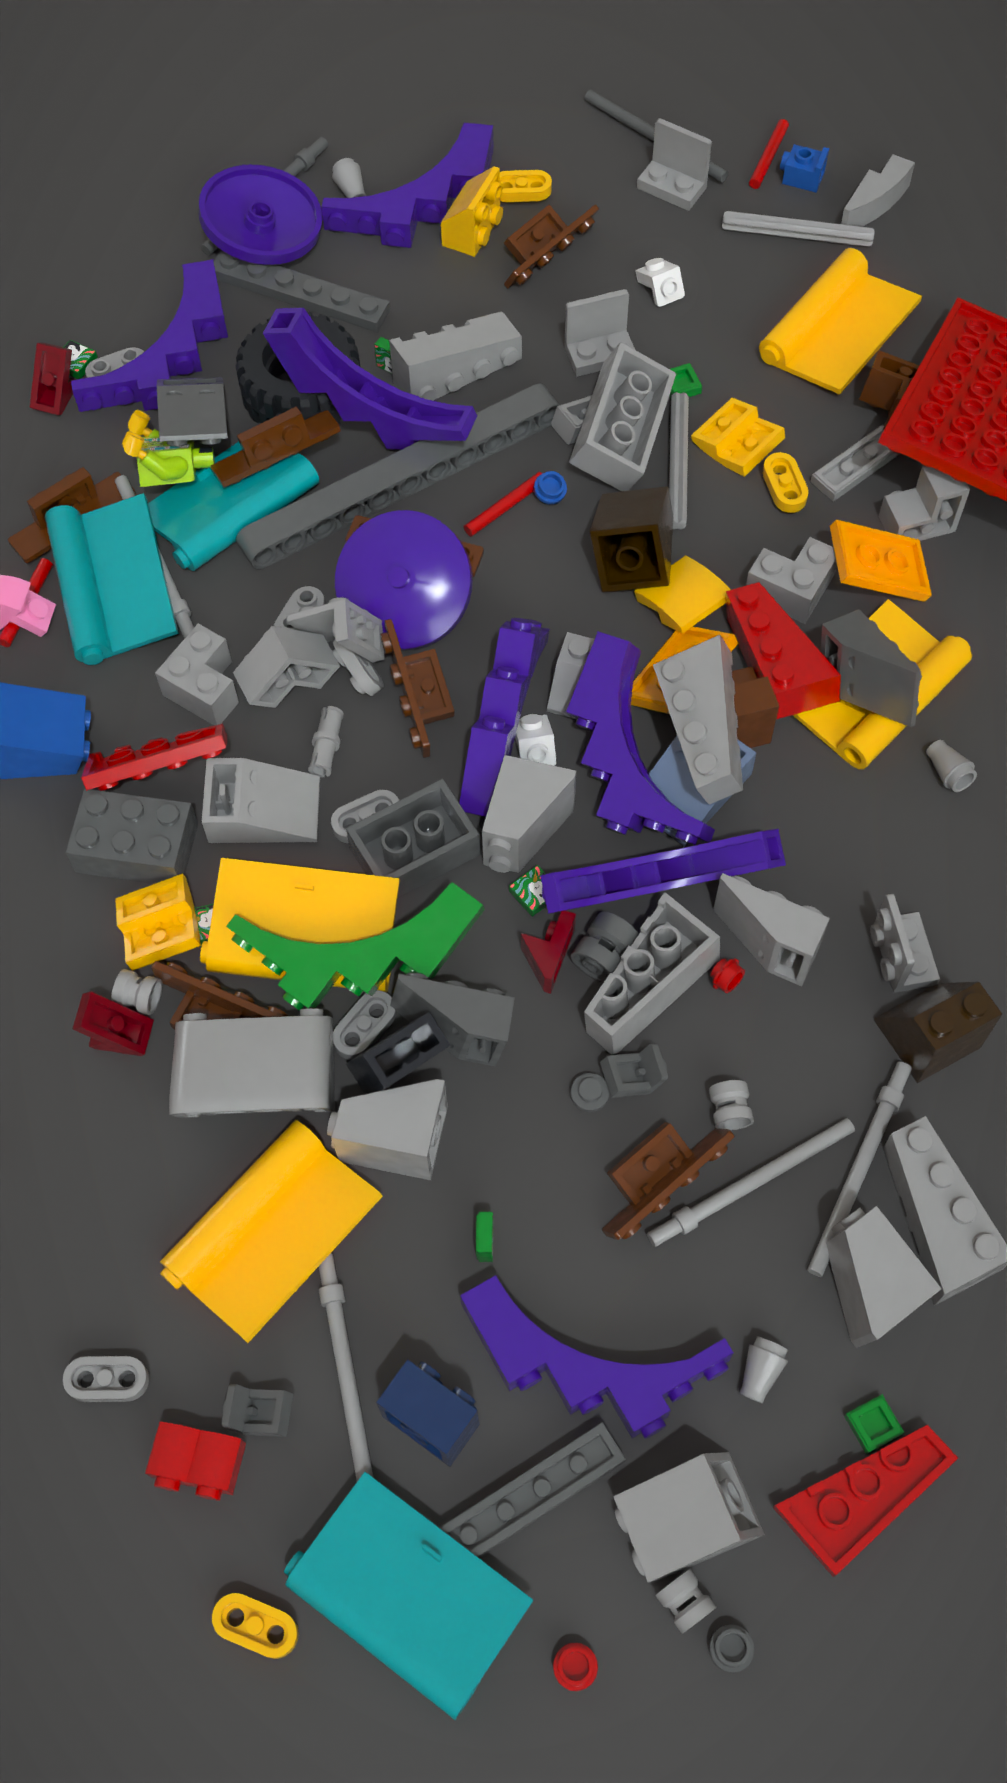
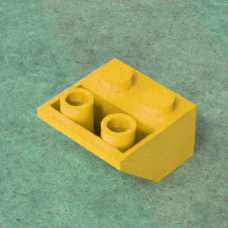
[441,166,503,257]

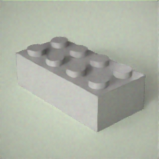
[569,342,676,492]

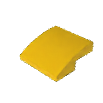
[691,398,785,477]
[634,555,731,634]
[115,873,201,971]

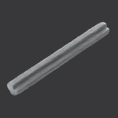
[722,211,874,247]
[669,392,689,530]

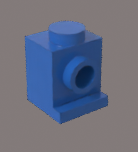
[780,144,830,193]

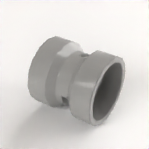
[111,969,162,1015]
[709,1080,754,1130]
[655,1569,717,1634]

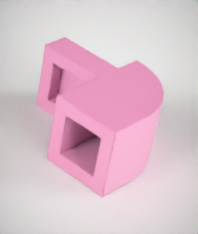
[0,575,56,637]

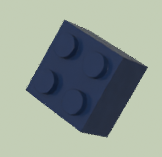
[376,1359,480,1467]

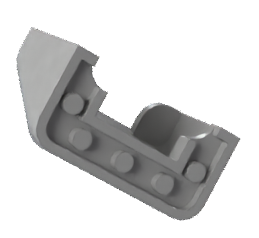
[169,1009,335,1118]

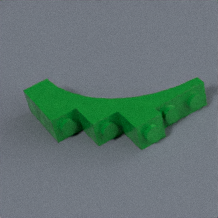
[226,882,485,1011]

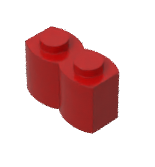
[145,1422,246,1501]

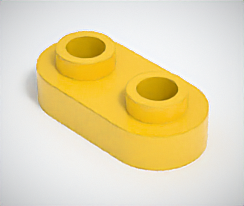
[500,170,552,202]
[763,452,808,513]
[212,1593,299,1659]

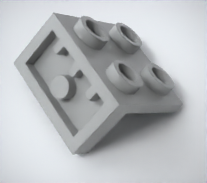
[637,118,712,211]
[564,289,635,377]
[287,598,385,662]
[870,894,940,993]

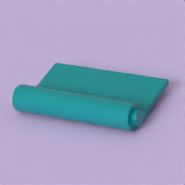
[148,441,320,571]
[45,493,179,665]
[284,1472,534,1720]

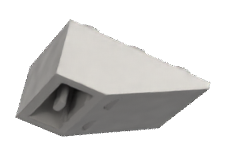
[202,758,320,843]
[713,873,830,986]

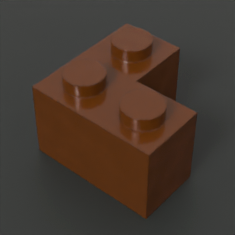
[859,350,920,430]
[732,667,779,748]

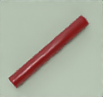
[749,119,789,189]
[464,472,542,537]
[0,558,53,647]

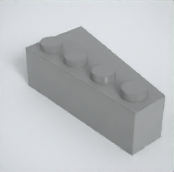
[389,311,522,401]
[653,635,743,805]
[584,892,720,1055]
[883,1116,1007,1306]

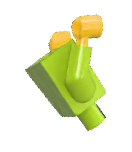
[122,410,215,487]

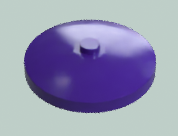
[198,164,322,265]
[335,510,473,651]

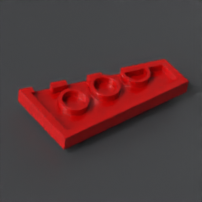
[81,724,228,791]
[773,1425,958,1577]

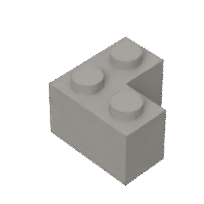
[878,466,970,541]
[746,537,837,624]
[155,623,239,725]
[233,626,340,708]

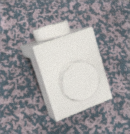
[635,258,685,307]
[515,714,556,766]

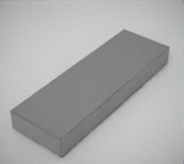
[810,424,901,502]

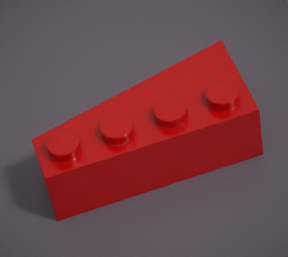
[726,582,841,720]

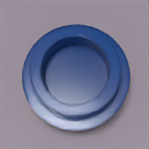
[534,471,567,504]

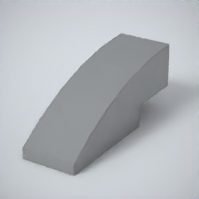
[841,154,915,226]

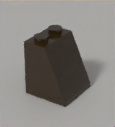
[590,486,674,592]
[874,982,1002,1083]

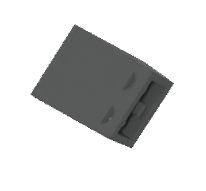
[157,377,228,446]
[821,609,922,727]
[390,973,515,1066]

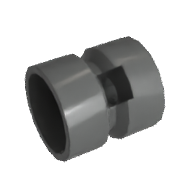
[571,912,639,983]

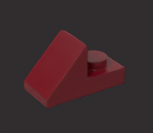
[30,342,74,415]
[521,910,576,994]
[72,991,154,1056]

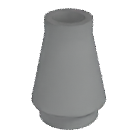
[332,158,366,198]
[926,740,977,792]
[739,1336,788,1404]

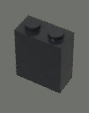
[346,1012,451,1094]

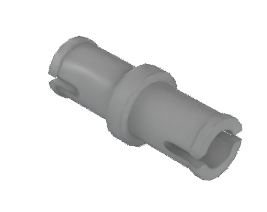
[308,706,344,777]

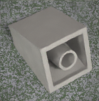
[482,755,576,873]
[327,1079,448,1180]
[826,1206,941,1348]
[613,1452,765,1583]

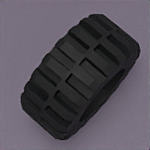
[235,312,360,425]

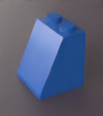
[0,682,91,779]

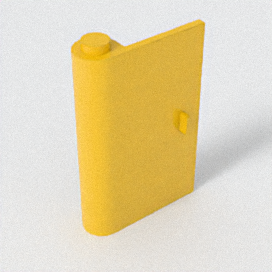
[759,248,922,395]
[793,599,972,769]
[200,858,400,993]
[160,1120,383,1343]

